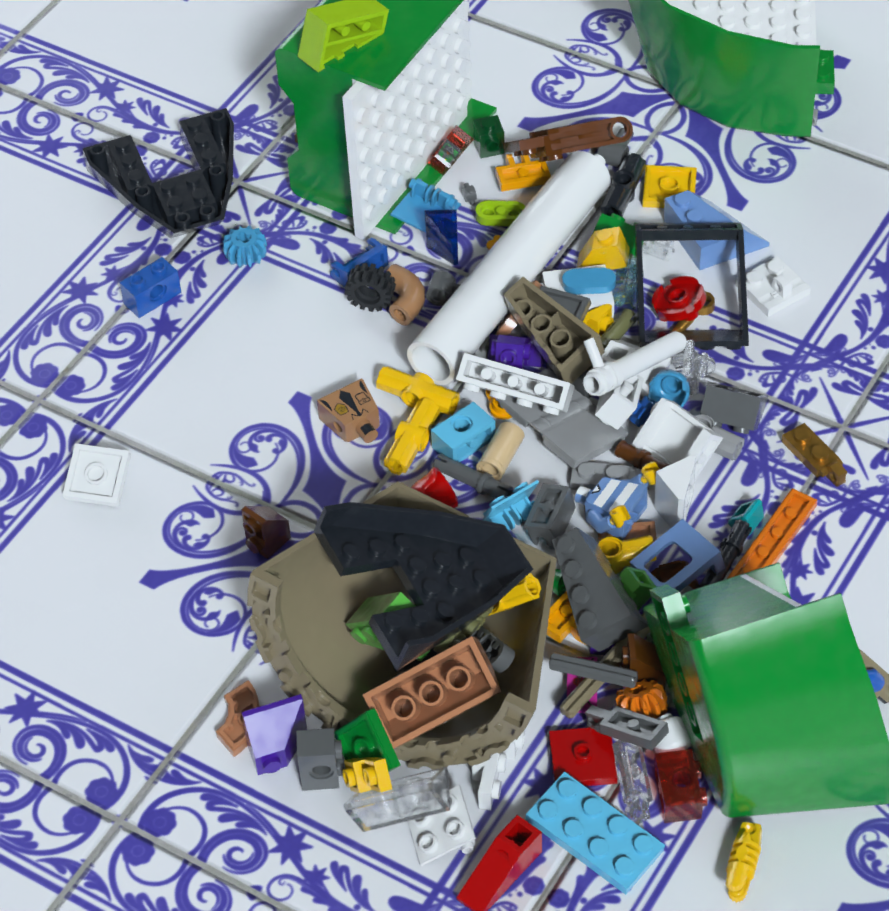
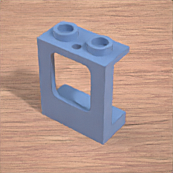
[630,519,726,592]

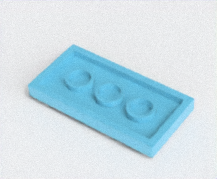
[525,771,665,895]

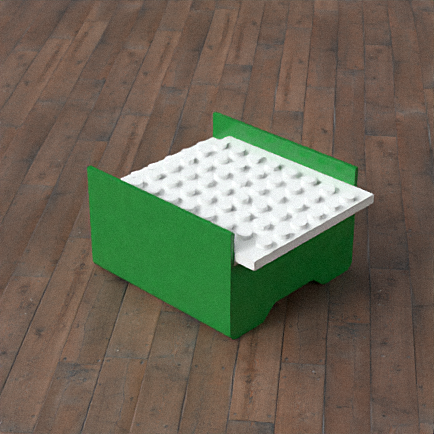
[275,0,497,240]

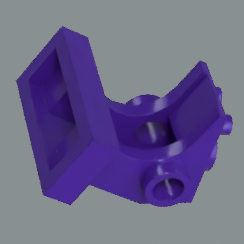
[487,334,543,369]

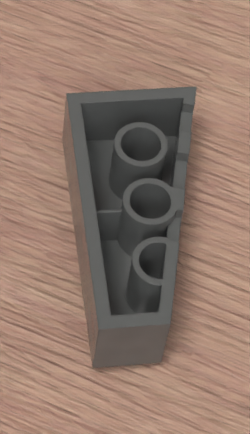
[552,527,648,652]

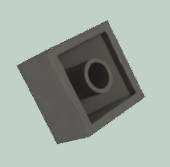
[700,383,769,434]

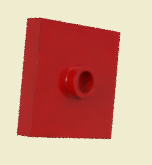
[549,727,618,786]

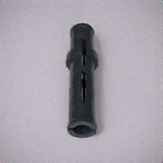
[699,520,752,588]

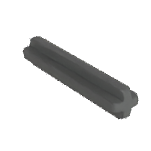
[549,652,638,688]

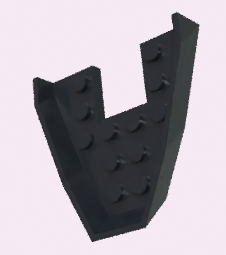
[313,502,533,671]

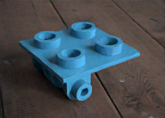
[391,178,461,237]

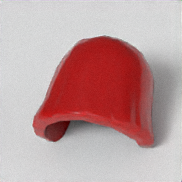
[411,467,458,508]

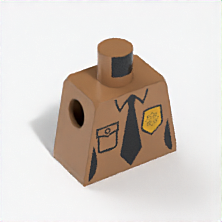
[317,378,380,443]

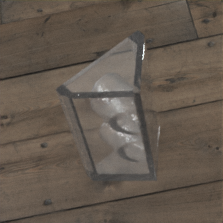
[344,766,450,832]

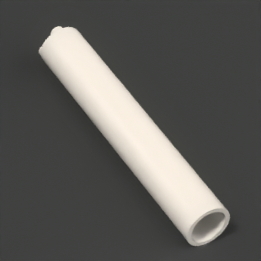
[407,151,610,385]

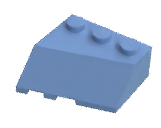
[664,190,770,271]

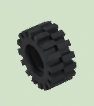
[344,263,396,312]

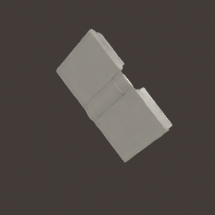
[496,368,629,469]

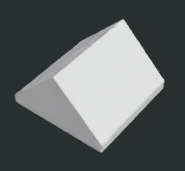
[654,455,696,528]

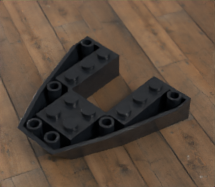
[82,108,234,238]

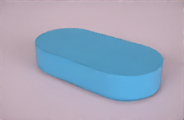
[562,268,616,295]

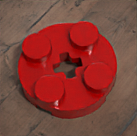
[652,276,706,322]

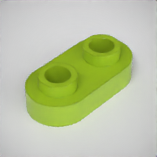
[475,200,526,227]

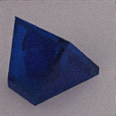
[425,210,458,265]

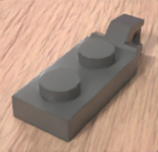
[585,705,669,750]

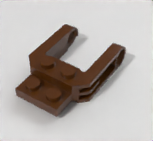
[504,116,633,162]

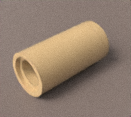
[476,422,525,481]

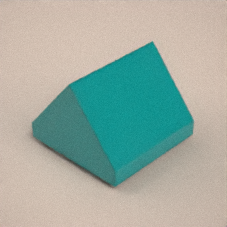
[728,499,764,536]

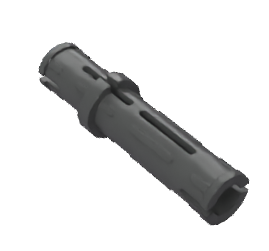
[433,454,514,498]

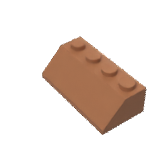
[363,636,501,749]

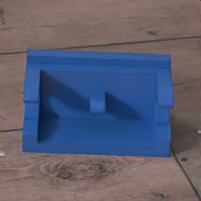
[330,237,388,288]

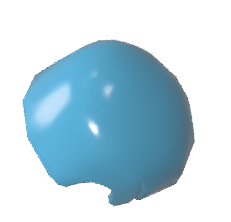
[648,369,690,408]

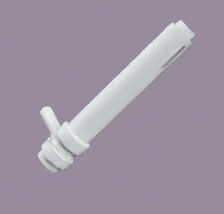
[583,331,687,396]

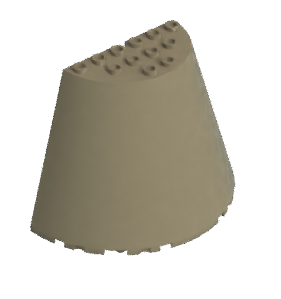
[247,481,557,770]

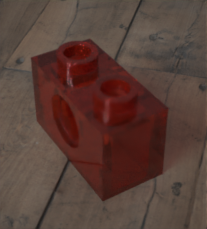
[654,749,707,823]

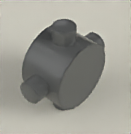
[462,183,477,205]

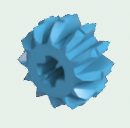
[223,225,267,268]

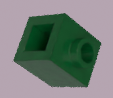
[473,115,505,159]

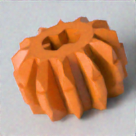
[615,679,668,719]

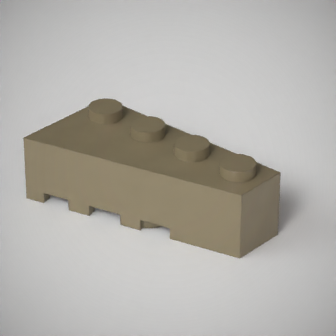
[504,277,605,384]

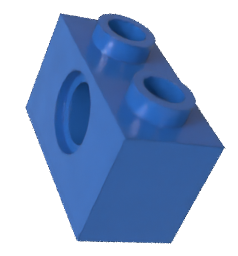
[119,257,181,318]

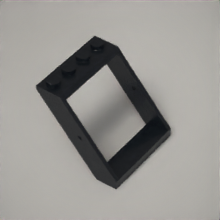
[635,222,749,350]

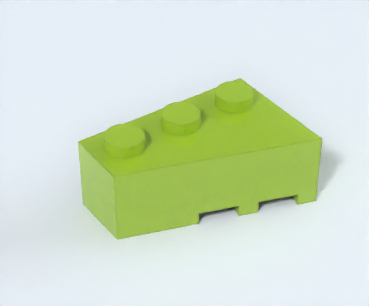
[298,0,389,72]

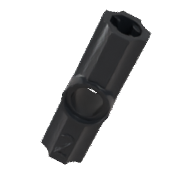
[601,153,646,217]

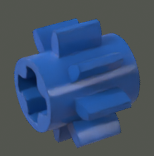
[629,396,656,427]

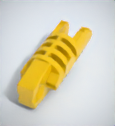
[725,822,762,903]

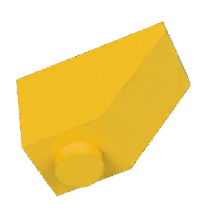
[577,227,630,270]

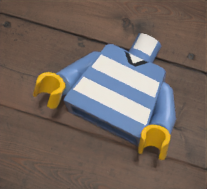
[575,462,660,540]

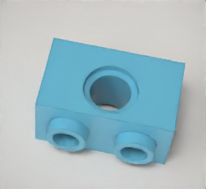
[431,402,496,463]

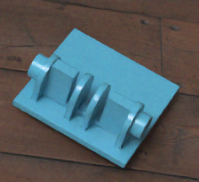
[483,480,539,531]

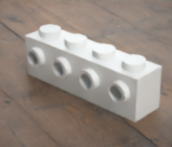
[456,353,575,416]

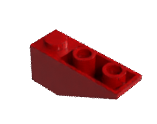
[456,815,542,911]

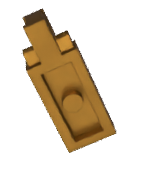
[782,423,847,487]

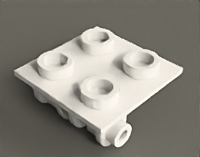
[406,785,476,866]

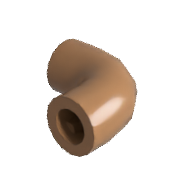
[386,264,425,326]

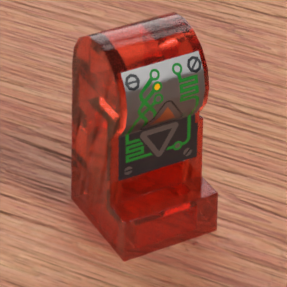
[428,125,474,176]

